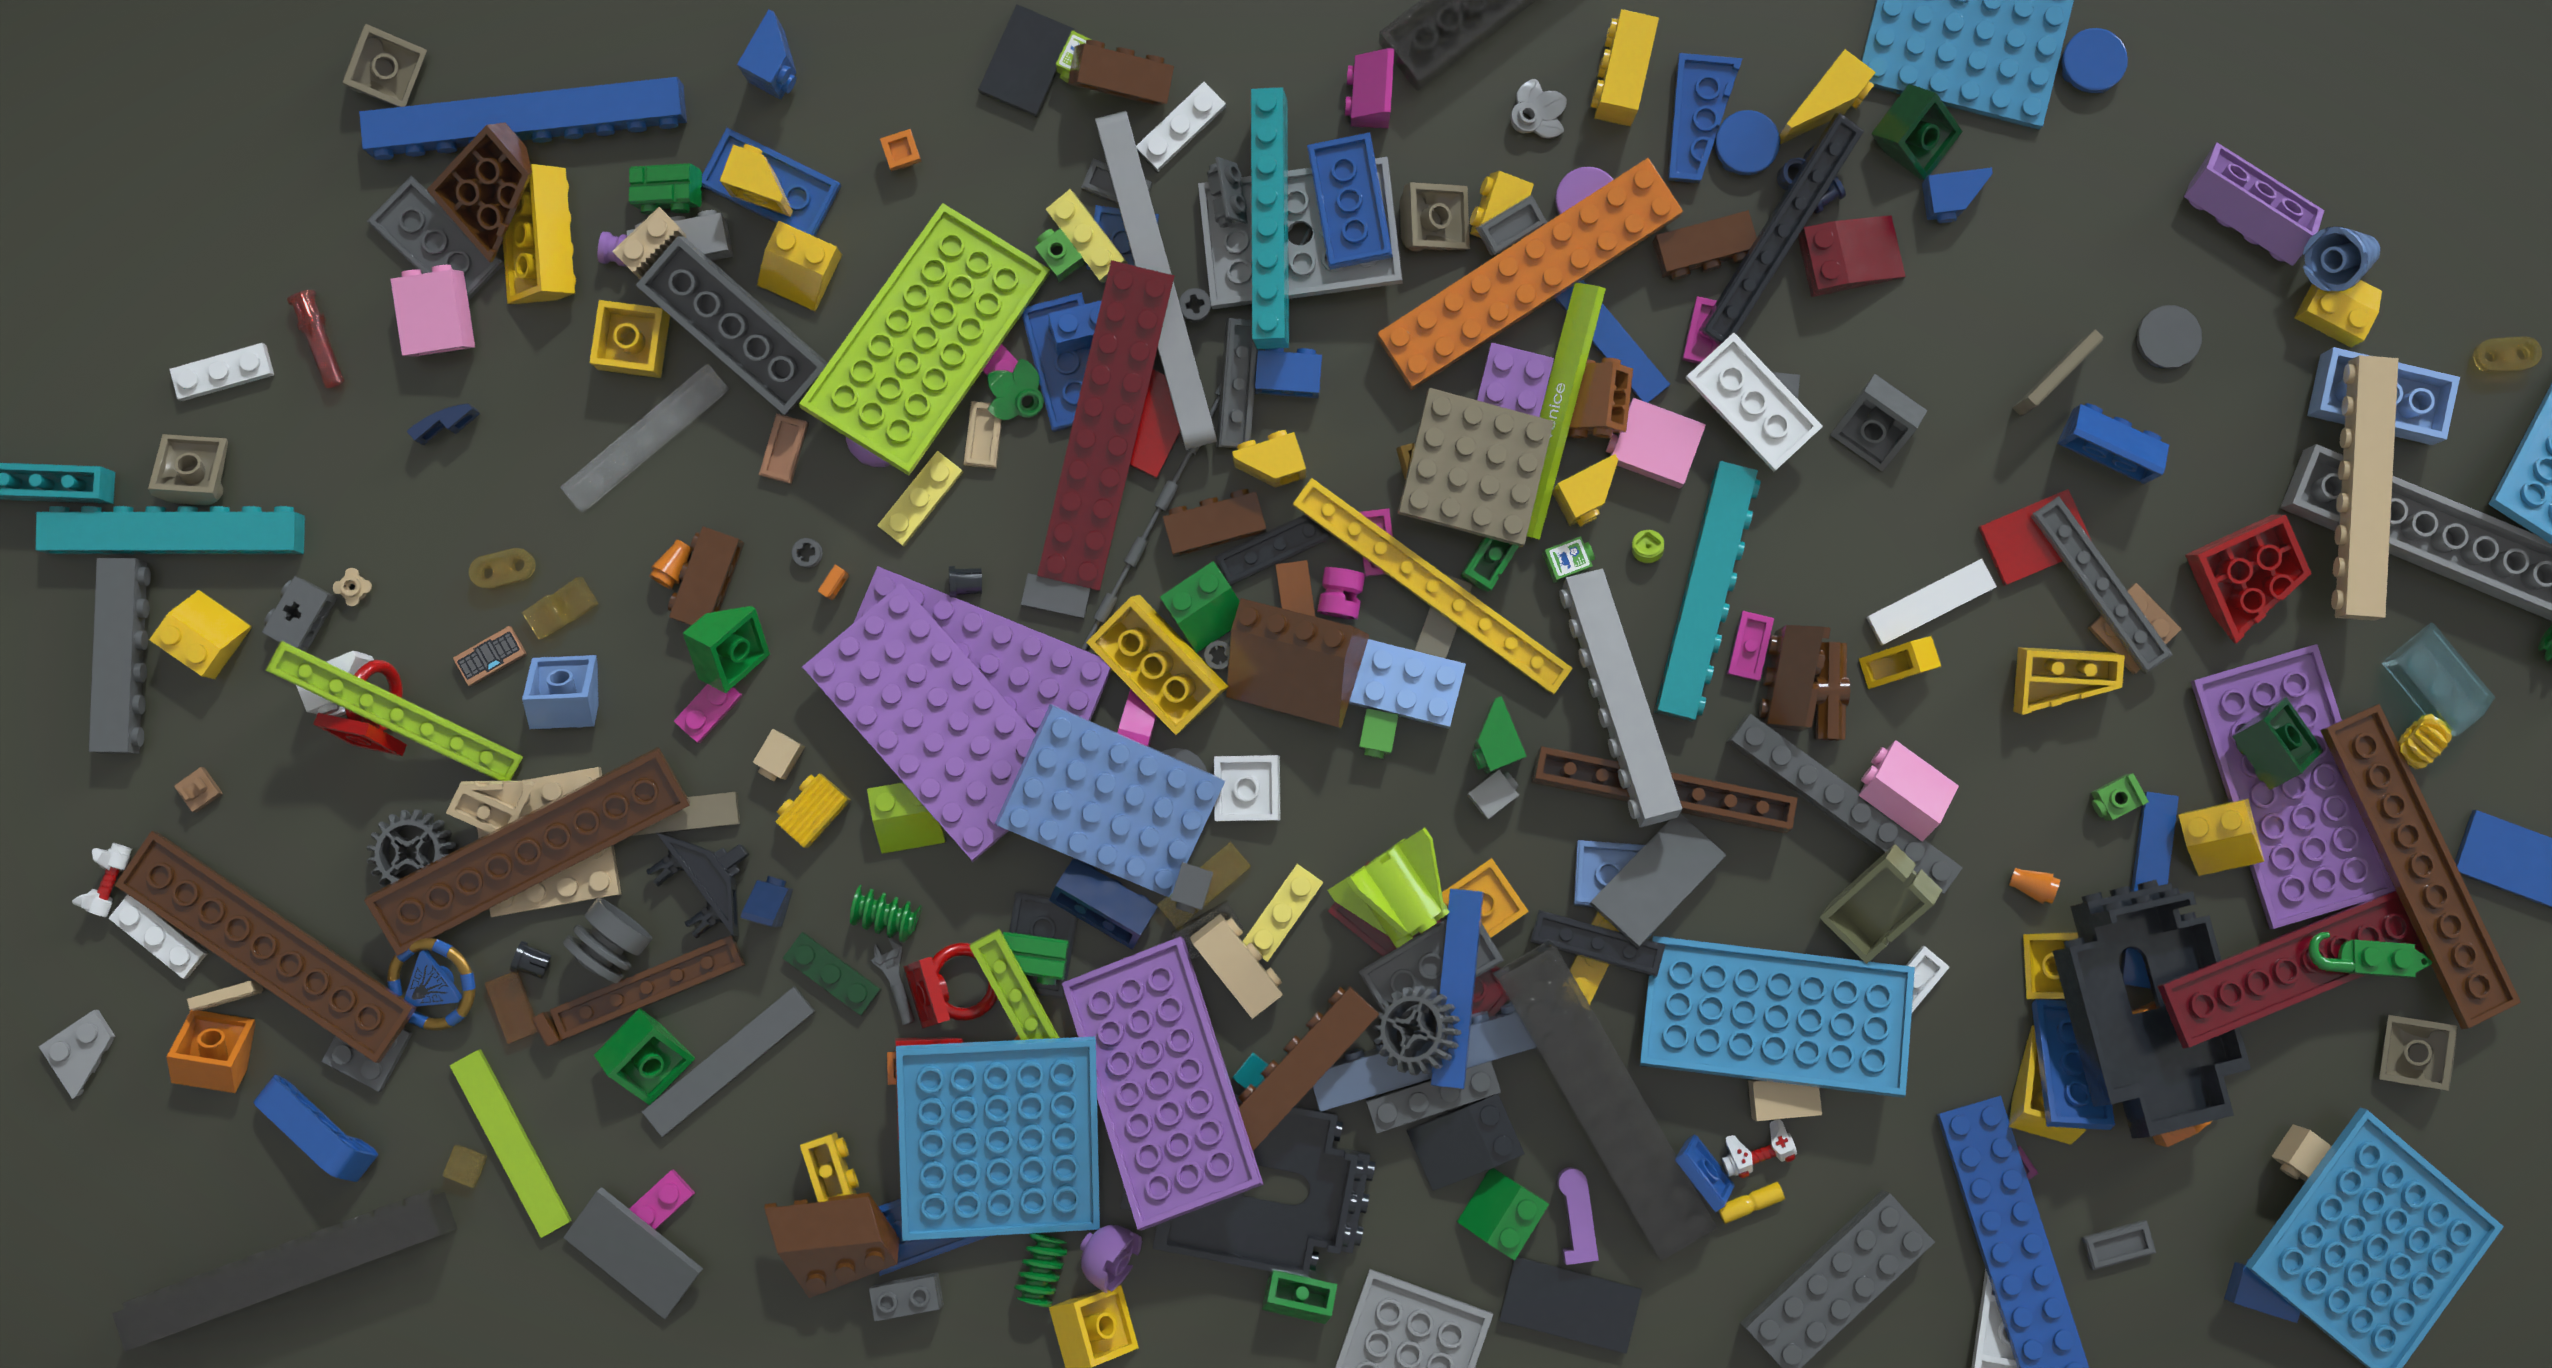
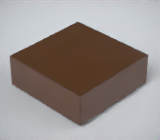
[532,1012,564,1047]

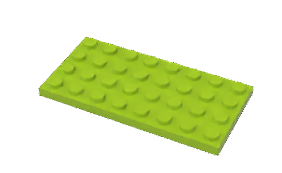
[799,203,1050,476]

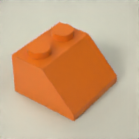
[166,1010,256,1093]

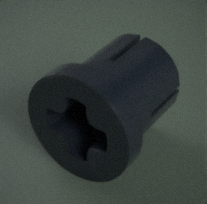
[949,566,982,598]
[510,941,552,979]

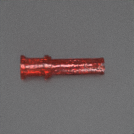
[287,290,345,388]

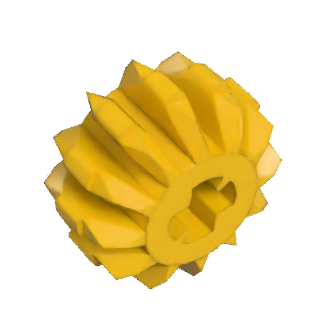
[2398,714,2452,769]

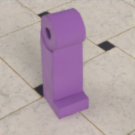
[1557,1167,1599,1265]

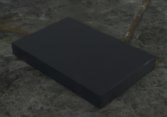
[978,4,1075,117]
[1009,892,1078,998]

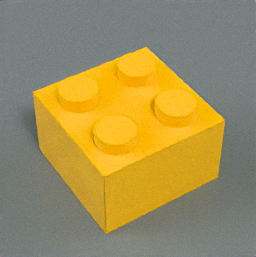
[589,300,670,378]

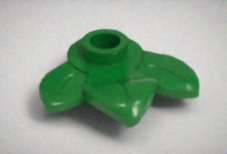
[987,358,1044,420]

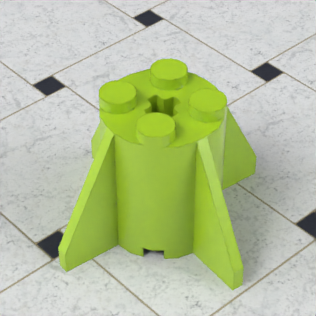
[1327,827,1449,948]

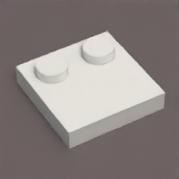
[1214,755,1280,821]

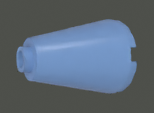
[2303,226,2380,291]

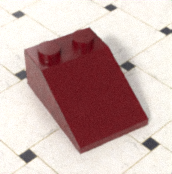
[1798,215,1906,297]

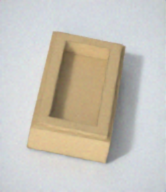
[964,401,1002,469]
[187,981,263,1011]

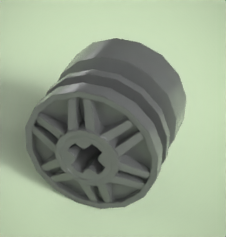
[563,898,653,983]

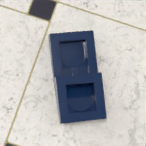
[407,404,480,446]

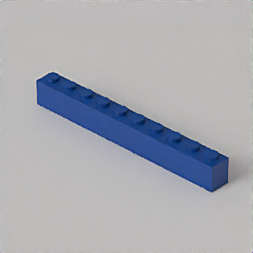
[359,77,687,160]

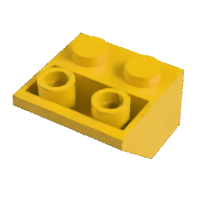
[1232,430,1306,488]

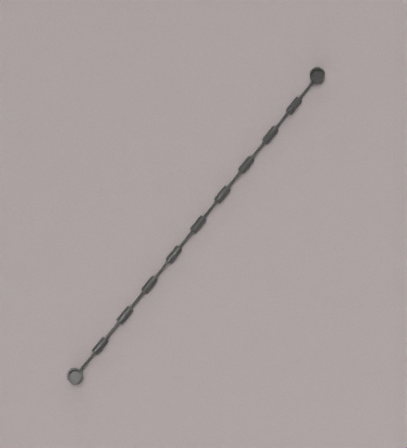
[1081,223,1312,651]

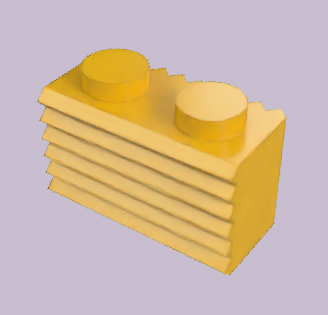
[775,773,851,848]

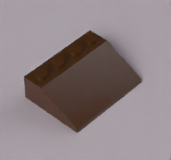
[1226,598,1369,728]

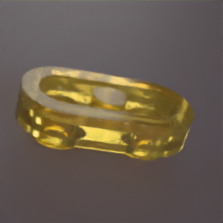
[2473,336,2542,372]
[469,548,536,589]

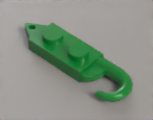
[2308,932,2432,978]

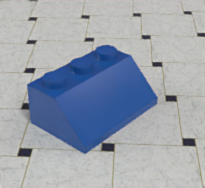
[2057,403,2169,484]

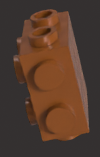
[1568,358,1633,439]

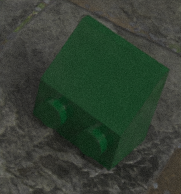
[1871,84,1963,180]
[2232,697,2323,790]

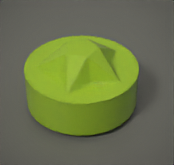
[1632,530,1664,563]

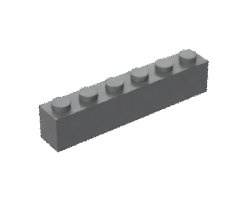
[89,558,151,754]

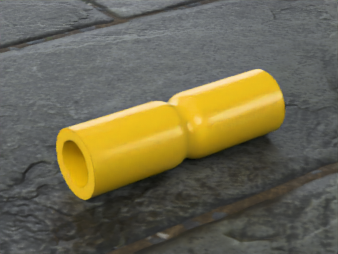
[1718,1182,1785,1224]

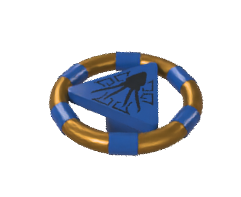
[387,938,476,1030]

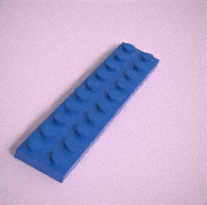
[1936,1096,2089,1368]

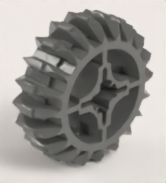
[366,809,457,886]
[1373,985,1462,1075]

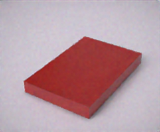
[1130,369,1180,479]
[1978,489,2092,586]

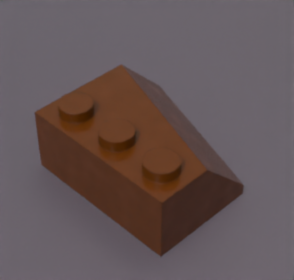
[427,122,532,263]
[1759,625,1831,732]
[764,1192,900,1298]

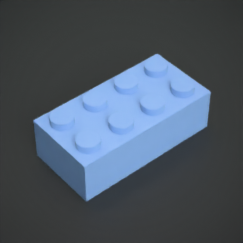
[2307,347,2460,445]
[1349,639,1466,729]

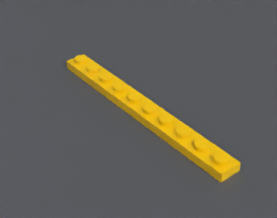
[1292,478,1573,695]

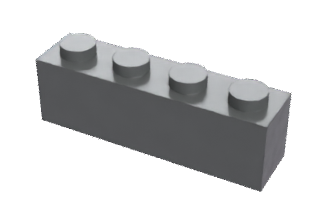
[1366,1061,1501,1133]

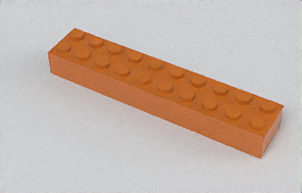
[1377,158,1683,391]

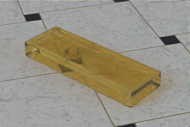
[1157,842,1251,930]

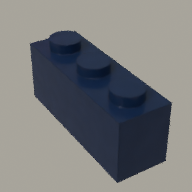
[1049,858,1158,950]

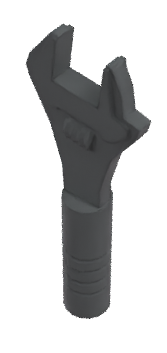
[871,938,915,1026]

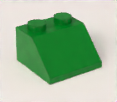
[1160,561,1240,653]
[683,606,770,693]
[1471,696,1527,774]
[594,1008,695,1105]
[1457,1168,1549,1260]

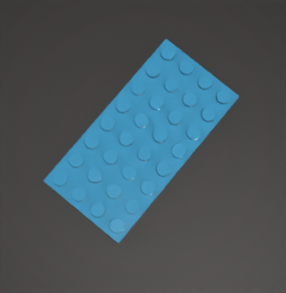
[1640,936,1915,1098]

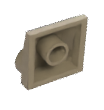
[341,24,427,107]
[1400,182,1470,252]
[148,434,228,505]
[2379,1015,2458,1091]

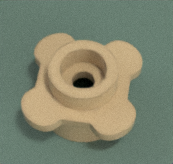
[333,568,372,606]

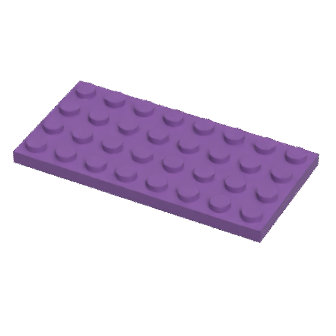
[854,566,1112,734]
[802,583,1036,862]
[2190,644,2395,929]
[1062,936,1264,1231]

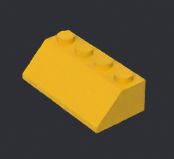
[503,164,576,304]
[1086,594,1229,735]

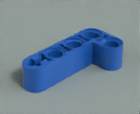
[253,1075,378,1182]

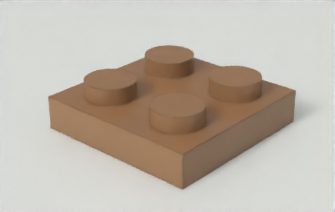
[2088,583,2181,674]

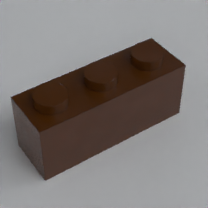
[1068,40,1174,106]
[1652,210,1757,280]
[1163,489,1266,557]
[668,526,744,626]

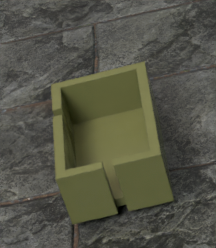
[1819,844,1942,964]

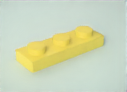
[1046,189,1128,283]
[877,451,963,547]
[1243,864,1323,962]

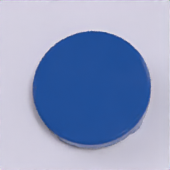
[2062,28,2128,93]
[1715,110,1780,175]

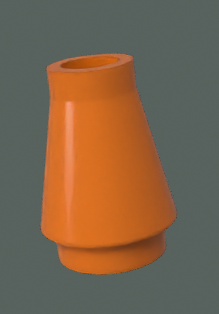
[649,539,692,589]
[2009,867,2061,904]

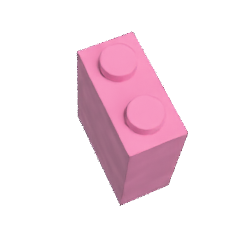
[390,265,475,357]
[1606,398,1706,489]
[1858,740,1959,842]

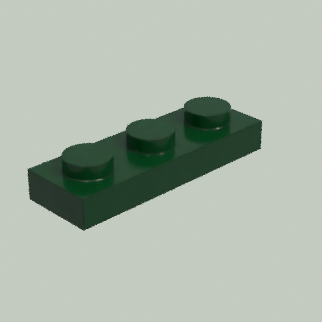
[783,932,881,1016]

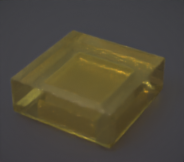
[442,1145,487,1188]

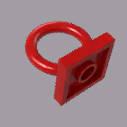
[313,660,407,756]
[903,943,998,1029]

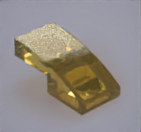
[522,577,599,640]

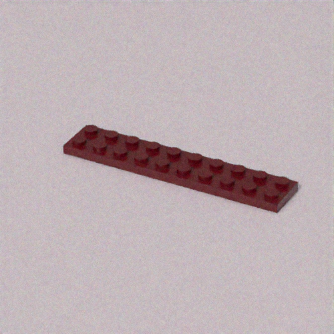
[1037,260,1174,591]
[2158,890,2424,1048]

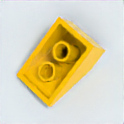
[1779,49,1876,144]
[2009,1025,2086,1145]

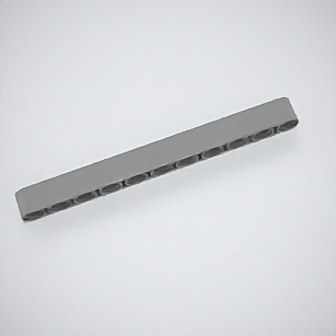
[1095,110,1217,450]

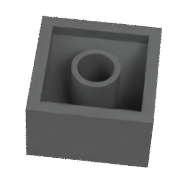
[1830,374,1927,472]

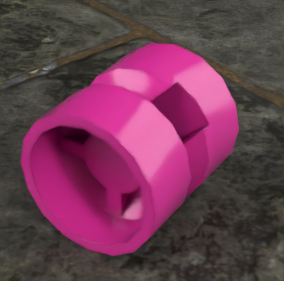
[1317,567,1365,620]

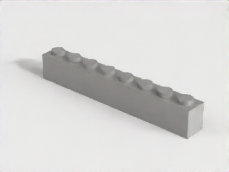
[1559,568,1682,828]

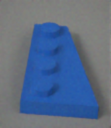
[1668,53,1743,183]

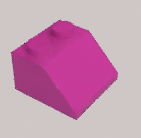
[1345,48,1394,129]

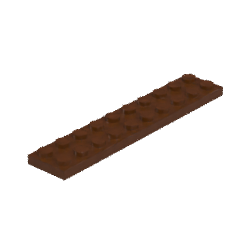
[2320,704,2521,1029]
[364,747,690,956]
[115,831,417,1063]

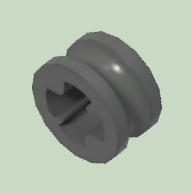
[792,538,823,568]
[1204,641,1230,671]

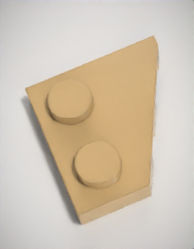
[446,781,535,833]

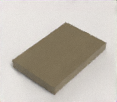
[2013,329,2103,416]

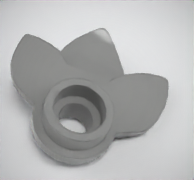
[1510,79,1567,139]

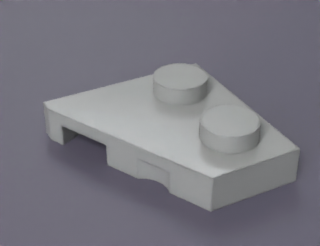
[39,1010,116,1099]

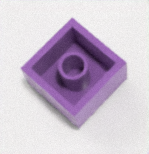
[1476,343,1554,417]

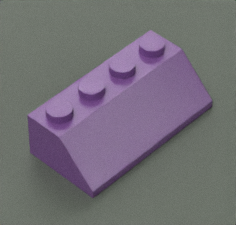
[2184,142,2324,266]

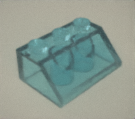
[2382,622,2495,737]

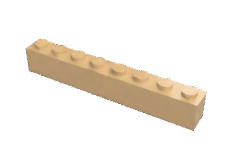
[2331,355,2399,621]

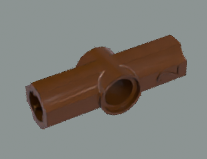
[1814,642,1850,741]

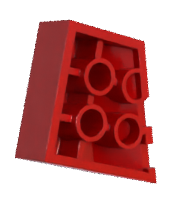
[2185,514,2312,643]

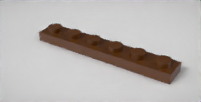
[550,935,745,1040]

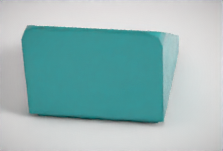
[1232,1052,1268,1089]

